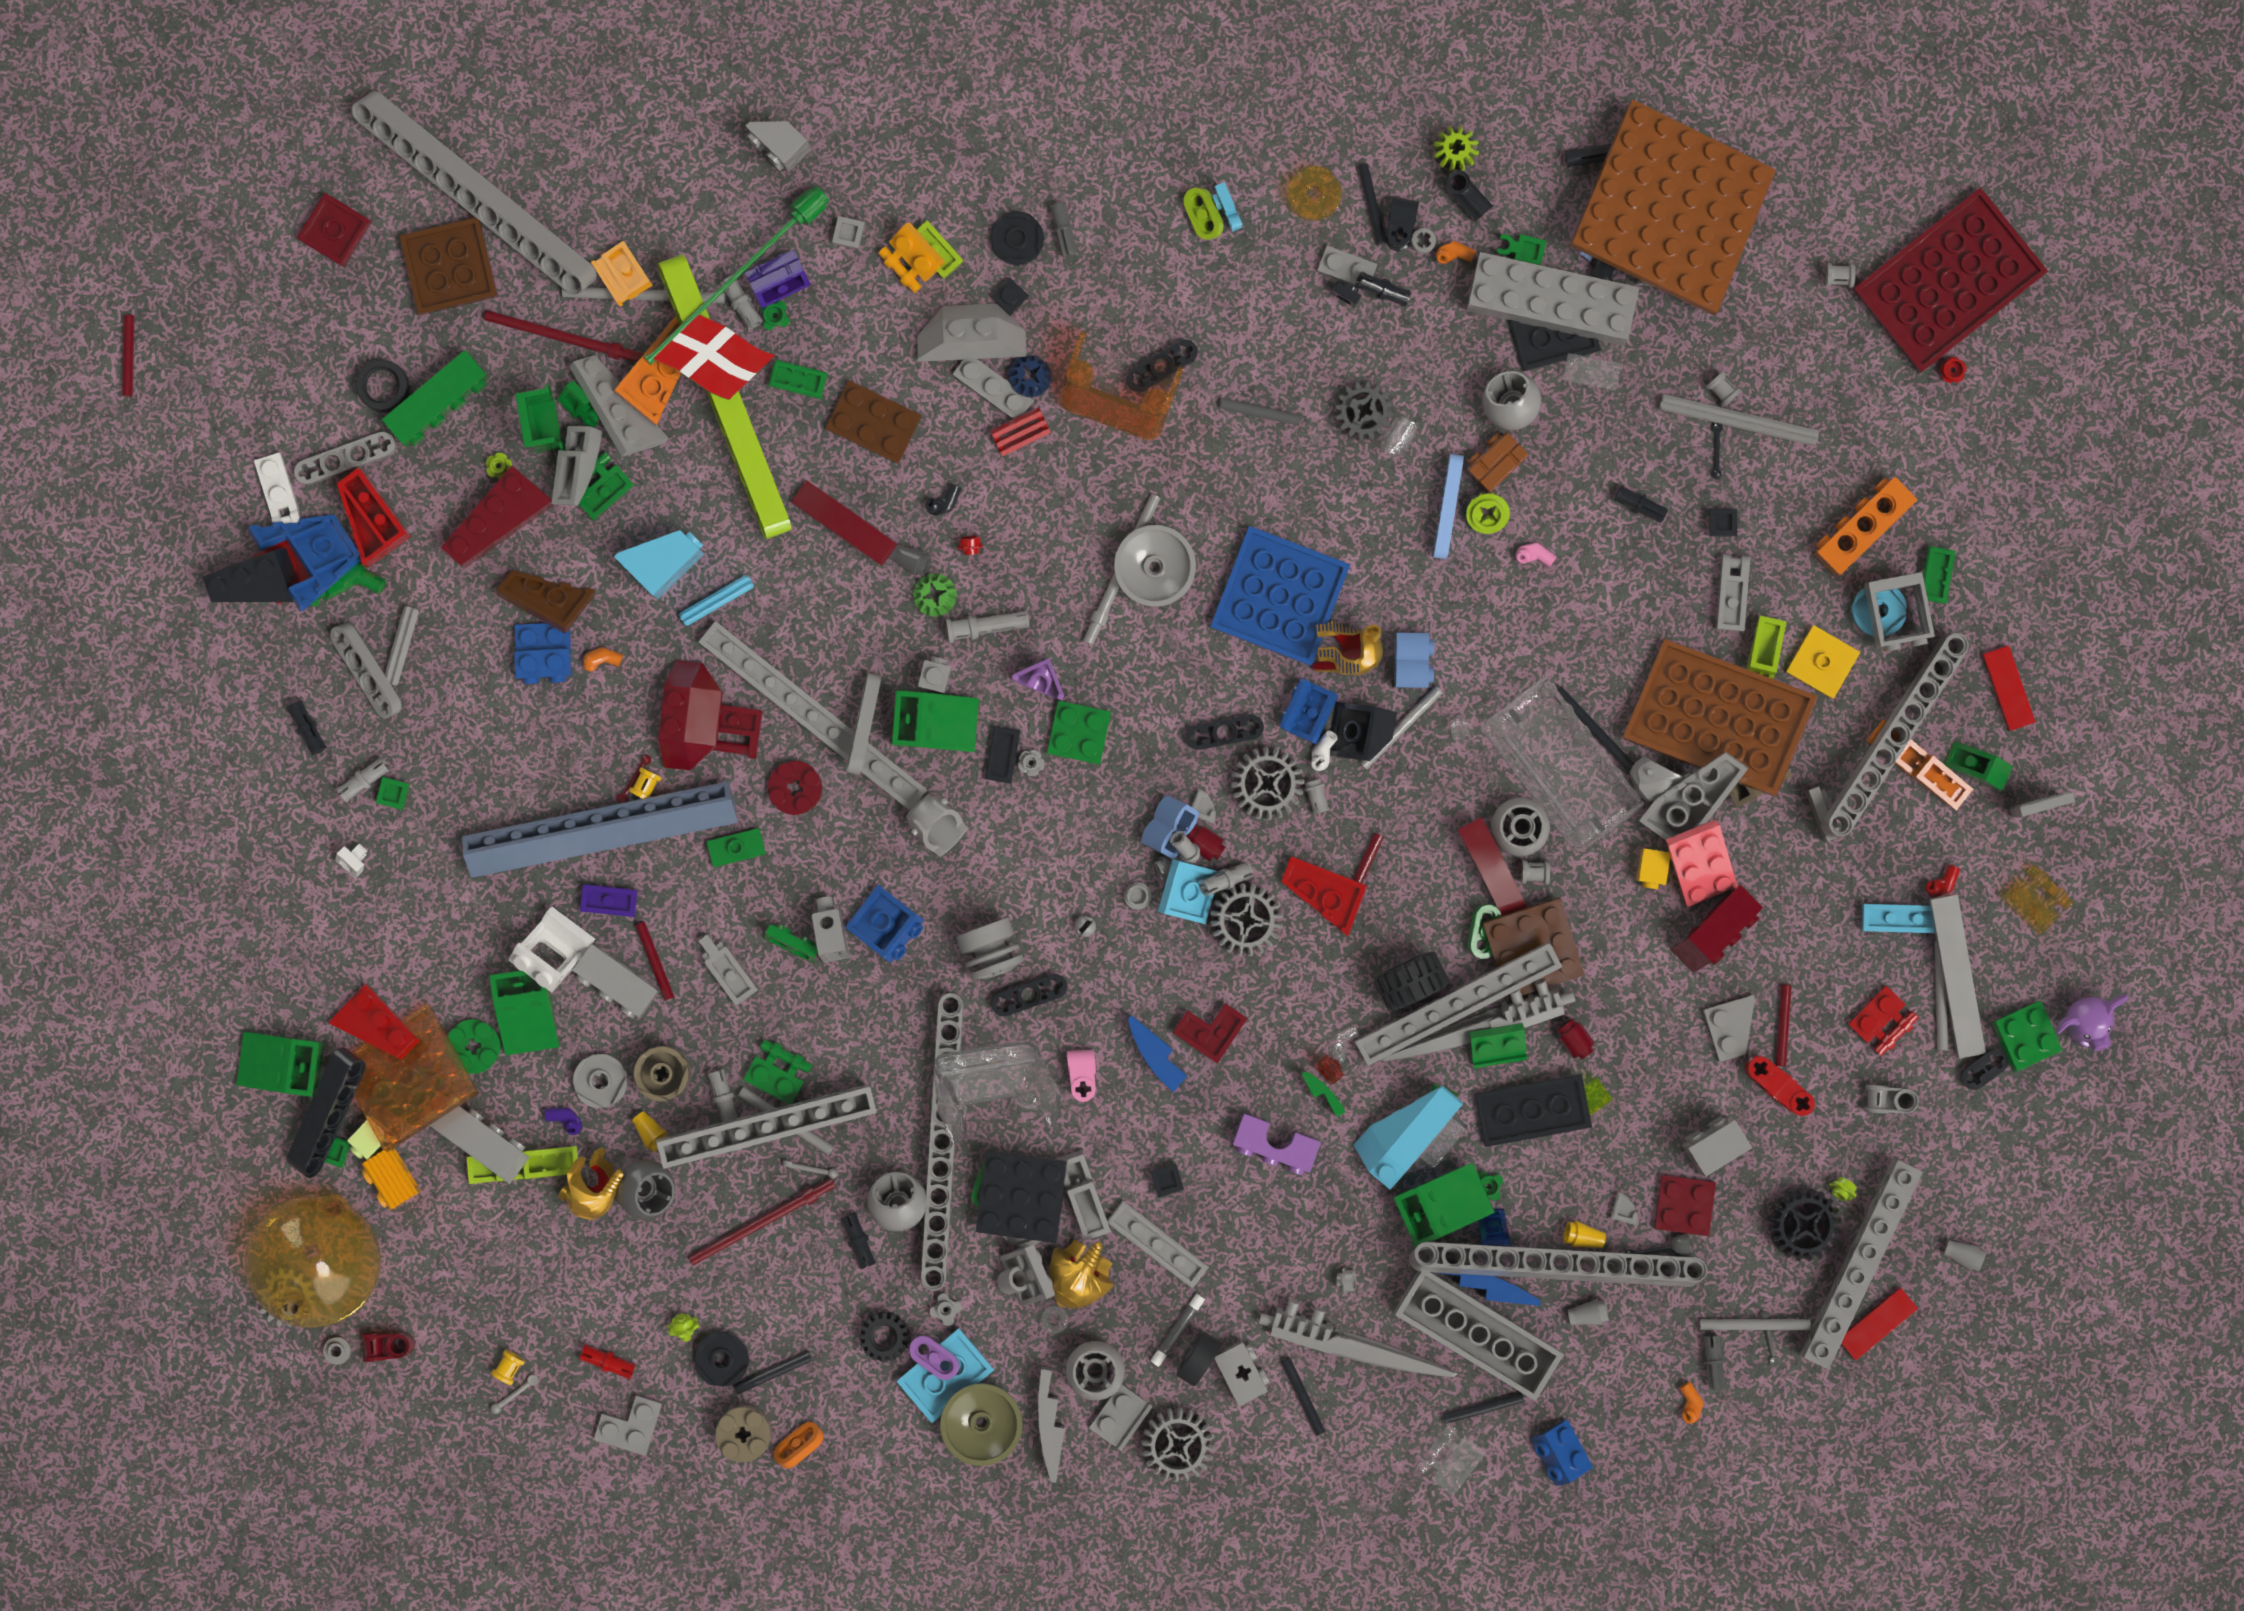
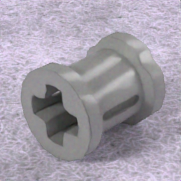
[1825,263,1855,288]
[1706,371,1742,407]
[1521,860,1550,884]

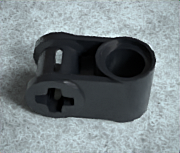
[1386,197,1419,252]

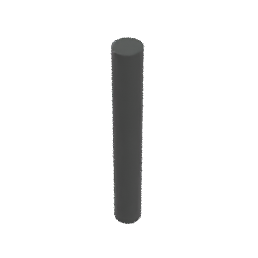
[1220,398,1301,426]

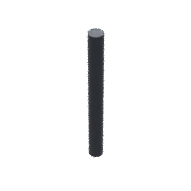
[1554,686,1635,772]

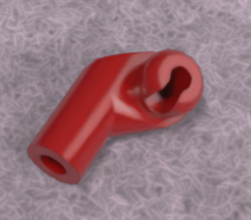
[1926,865,1961,898]

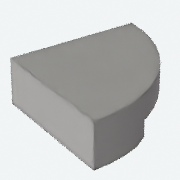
[1192,789,1216,824]
[1610,1192,1638,1226]

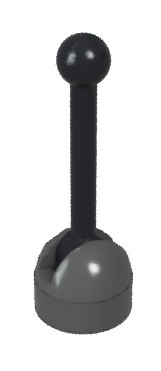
[1625,1234,1692,1257]

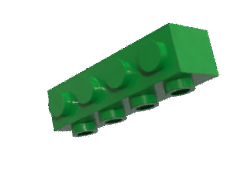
[382,350,490,447]

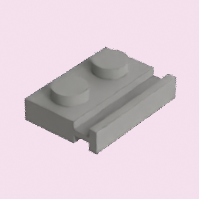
[1089,1384,1153,1451]

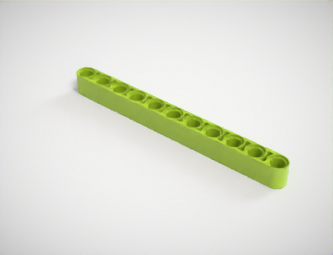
[657,254,792,540]

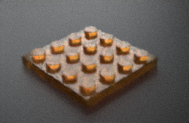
[352,1003,479,1152]

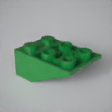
[892,690,979,752]
[489,971,560,1056]
[236,1031,325,1097]
[1394,1162,1495,1247]

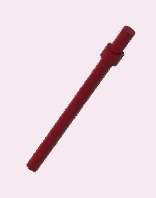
[484,310,643,362]
[688,1178,836,1266]

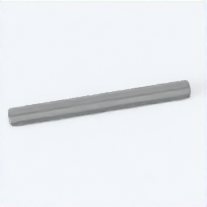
[1660,394,1819,446]

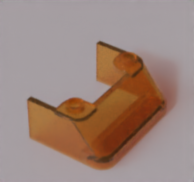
[1060,330,1186,440]

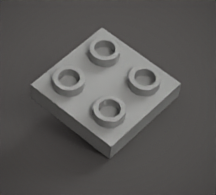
[997,1244,1055,1306]

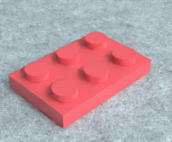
[1666,819,1737,907]

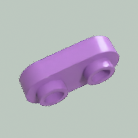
[909,1335,959,1380]

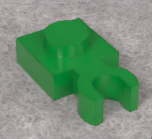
[1496,234,1547,265]
[557,381,600,428]

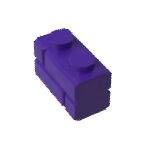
[745,249,811,308]

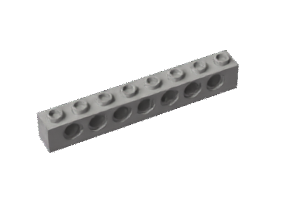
[655,1084,877,1169]
[1799,1159,1923,1370]

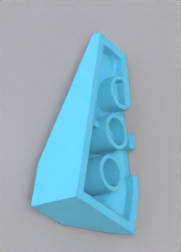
[1354,1085,1463,1189]

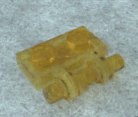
[2001,864,2073,935]

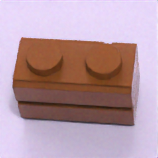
[1466,432,1529,494]

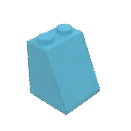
[614,530,704,599]

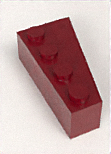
[441,466,555,568]

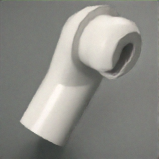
[1311,731,1337,771]

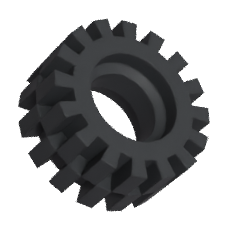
[859,1311,909,1362]

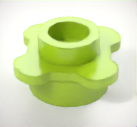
[1828,1177,1857,1201]

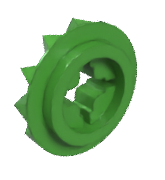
[913,573,957,617]

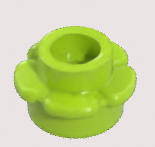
[486,453,512,479]

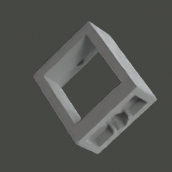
[1864,572,1935,652]

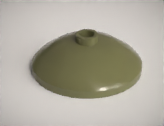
[940,1383,1022,1466]

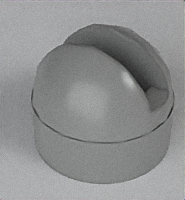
[1074,915,1096,937]

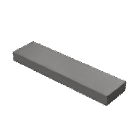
[1107,1200,1209,1289]

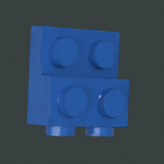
[514,623,573,684]
[845,885,924,963]

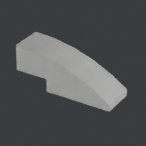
[552,426,602,506]
[1057,1150,1111,1241]

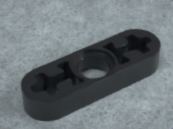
[1127,340,1198,393]
[1186,715,1264,750]
[992,974,1068,1017]

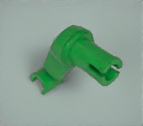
[311,562,387,607]

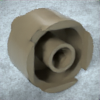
[634,1046,692,1101]
[715,1404,773,1462]

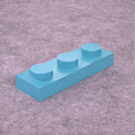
[1862,904,1935,933]

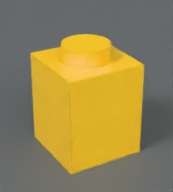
[1636,848,1670,890]

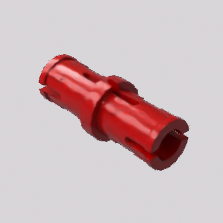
[579,1344,636,1380]

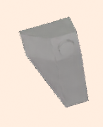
[1639,752,1748,840]

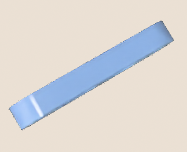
[1433,453,1464,560]

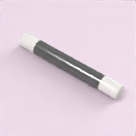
[1150,1293,1205,1367]

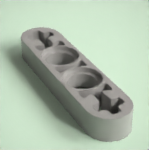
[294,432,397,485]
[330,623,401,719]
[846,673,881,775]

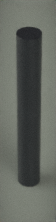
[1358,163,1387,245]
[734,1351,813,1395]
[1281,1357,1326,1436]
[1443,1392,1524,1424]

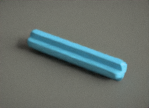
[679,575,754,626]

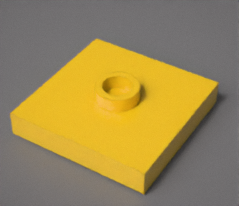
[1786,625,1860,699]

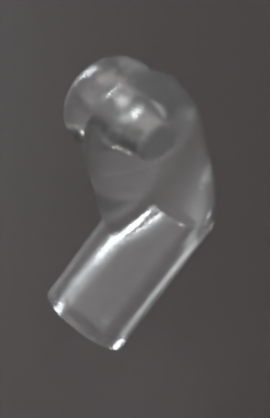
[1328,1024,1359,1063]

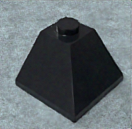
[1330,702,1397,761]

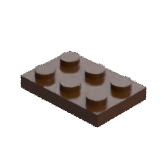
[825,380,922,465]

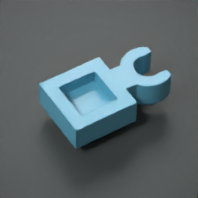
[1211,182,1243,232]

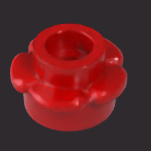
[1939,357,1966,383]
[957,535,983,555]

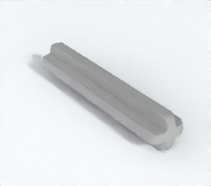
[385,606,419,686]

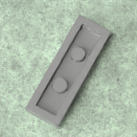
[952,359,1034,419]

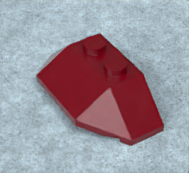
[658,660,723,771]

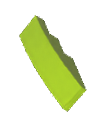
[466,1146,578,1184]

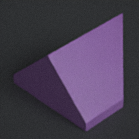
[1012,658,1064,701]

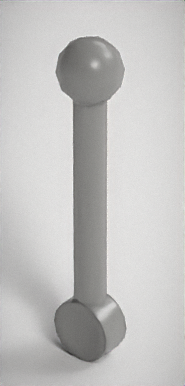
[781,1160,838,1179]
[490,1375,538,1414]

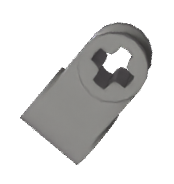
[1864,1084,1919,1113]

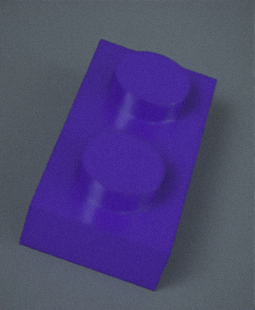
[580,884,638,917]

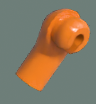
[1435,241,1476,264]

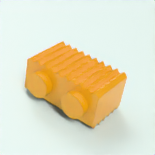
[362,1145,422,1210]

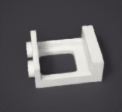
[509,907,595,993]

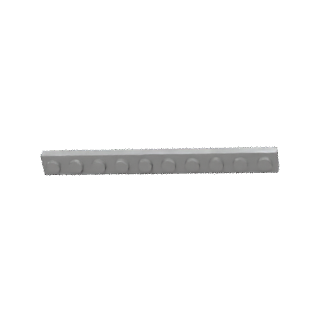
[699,621,928,810]

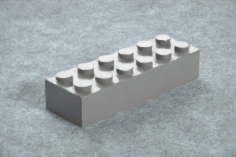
[1466,252,1640,346]
[1393,1271,1564,1401]

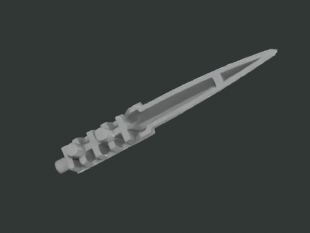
[1381,979,1576,1061]
[1259,1299,1458,1377]

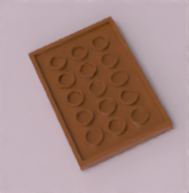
[1623,639,1818,797]

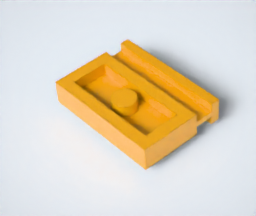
[591,241,653,307]

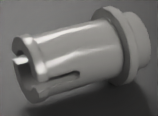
[1304,778,1330,814]
[1170,831,1200,863]

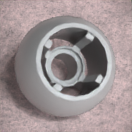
[1482,371,1542,430]
[1491,797,1550,857]
[867,1172,927,1232]
[1066,1341,1125,1401]

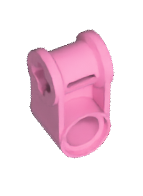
[1067,1049,1096,1102]

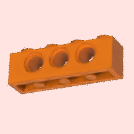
[1814,477,1918,577]

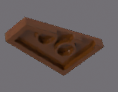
[497,571,595,634]

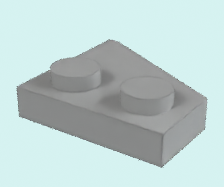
[1703,995,1755,1062]

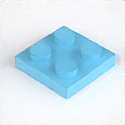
[1158,859,1219,924]

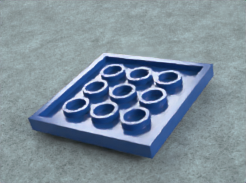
[1210,526,1350,666]

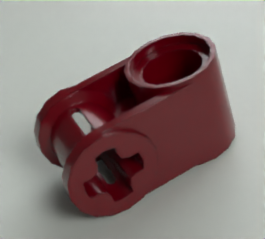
[360,1331,415,1362]

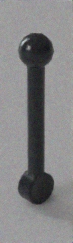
[1711,423,1723,479]

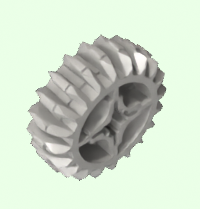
[1231,747,1304,820]
[1210,883,1283,956]
[1141,1407,1215,1482]

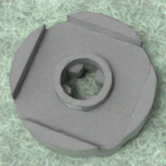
[573,1054,628,1108]

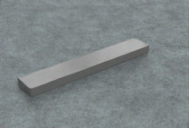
[1929,893,1986,1059]

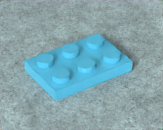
[897,1328,994,1423]

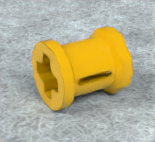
[629,767,662,799]
[491,1349,525,1385]

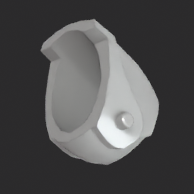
[1630,755,1692,803]
[906,794,968,857]

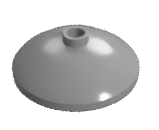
[1114,525,1196,607]

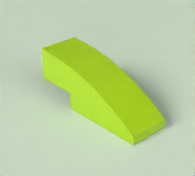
[1746,616,1787,679]

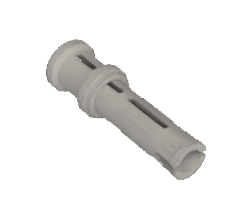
[946,610,1029,643]

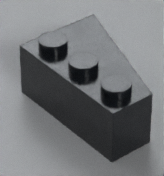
[202,548,299,602]

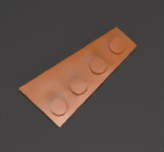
[613,316,681,426]

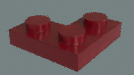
[1173,1003,1248,1064]

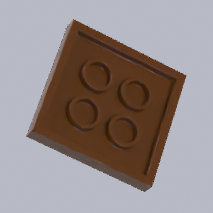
[400,217,499,316]
[1482,897,1585,1001]

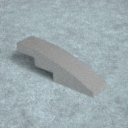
[1038,1367,1065,1483]

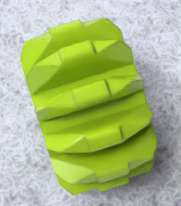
[1433,126,1479,172]

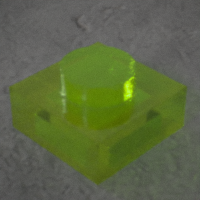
[1585,1077,1613,1115]

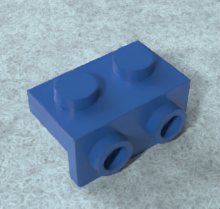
[1280,678,1339,744]
[1531,1419,1593,1486]

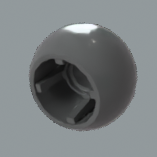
[616,1159,676,1219]

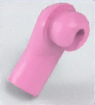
[1516,543,1557,567]

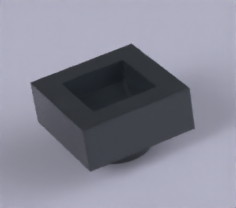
[991,277,1029,316]
[1332,281,1362,308]
[1709,509,1737,537]
[1150,1163,1184,1198]

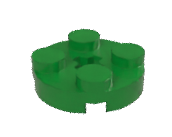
[446,1019,501,1074]

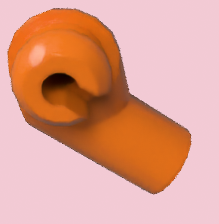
[582,647,624,672]
[1679,1381,1704,1424]

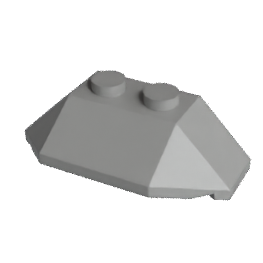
[917,303,1027,362]

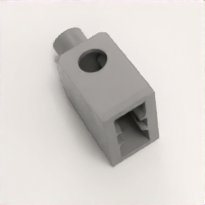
[812,897,850,963]

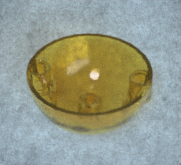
[245,1194,381,1328]

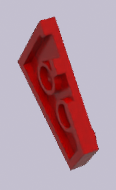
[1281,856,1368,936]
[328,984,420,1060]

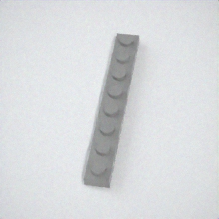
[1355,942,1562,1066]

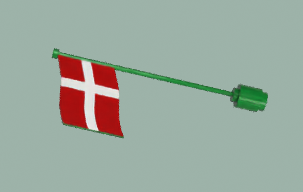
[643,186,829,400]

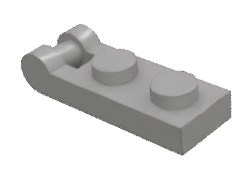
[1716,554,1750,632]

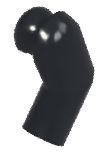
[925,483,962,516]

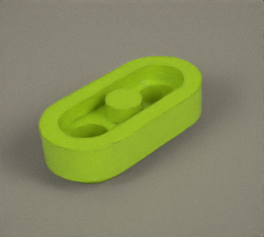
[1184,187,1224,240]

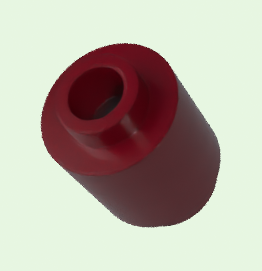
[1187,824,1226,862]
[1556,1018,1595,1060]

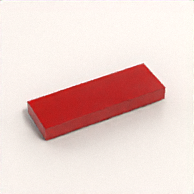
[1982,646,2036,731]
[1841,1287,1918,1361]

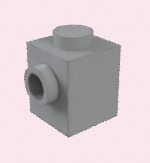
[918,657,952,694]

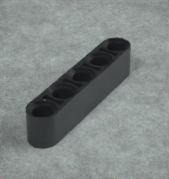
[287,1047,366,1178]

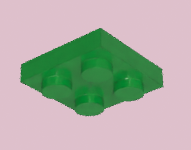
[1047,701,1111,765]
[1991,1000,2063,1072]

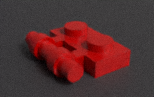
[1847,986,1919,1056]

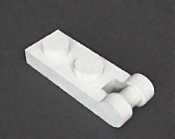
[254,452,302,524]

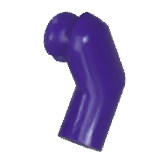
[545,1108,582,1135]

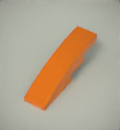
[1866,720,1973,810]

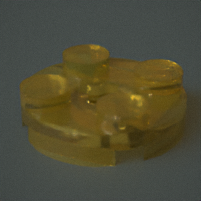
[1287,166,1342,222]

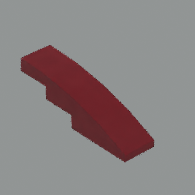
[791,480,898,566]
[1457,817,1527,916]

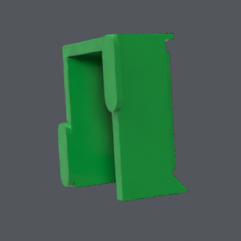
[515,383,565,454]

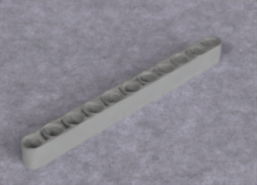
[352,91,597,295]
[921,993,964,1291]
[1409,1242,1707,1287]

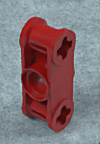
[1745,1056,1815,1116]

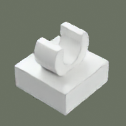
[335,844,367,879]

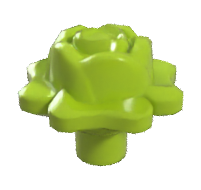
[667,1313,700,1342]

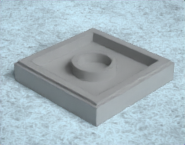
[2009,792,2075,818]

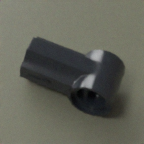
[1443,170,1493,222]

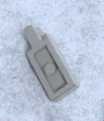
[699,934,759,1006]

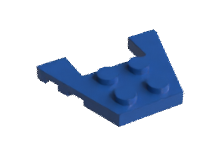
[249,515,361,612]

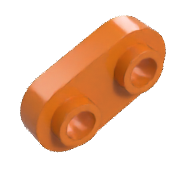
[773,1422,824,1469]

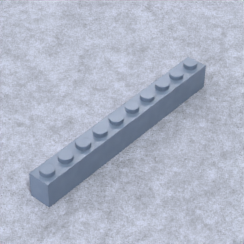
[462,781,738,878]

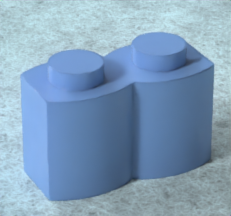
[1394,633,1434,688]
[1141,795,1199,859]

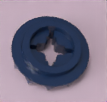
[1008,354,1052,397]

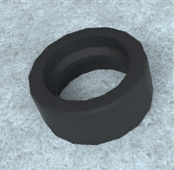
[355,359,410,413]
[1176,1332,1221,1386]

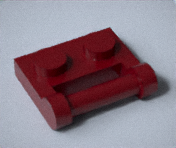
[710,705,763,759]

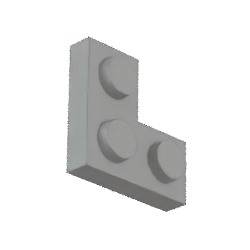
[594,1395,663,1456]

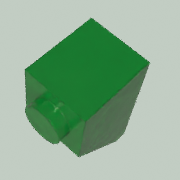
[1944,741,2013,791]

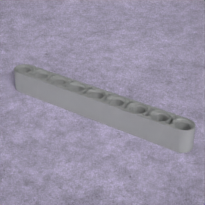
[1821,633,1969,838]

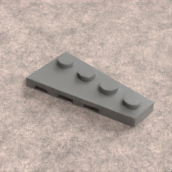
[570,355,669,457]

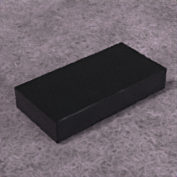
[985,726,1021,784]

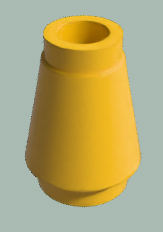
[632,1111,668,1153]
[1563,1220,1606,1248]

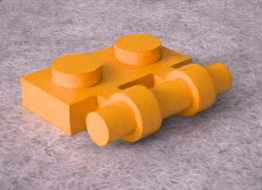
[878,222,945,294]

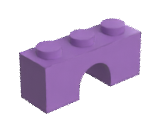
[1232,1113,1321,1175]

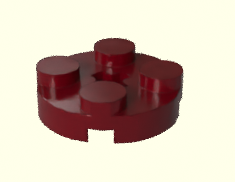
[768,761,823,815]

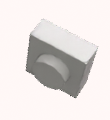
[832,216,865,250]

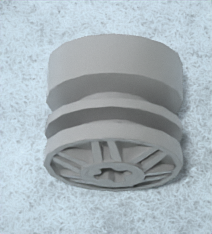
[956,917,1024,980]

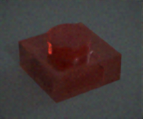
[1312,1054,1345,1086]

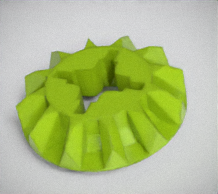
[1466,492,1510,534]

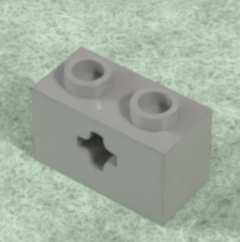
[1215,1340,1270,1406]

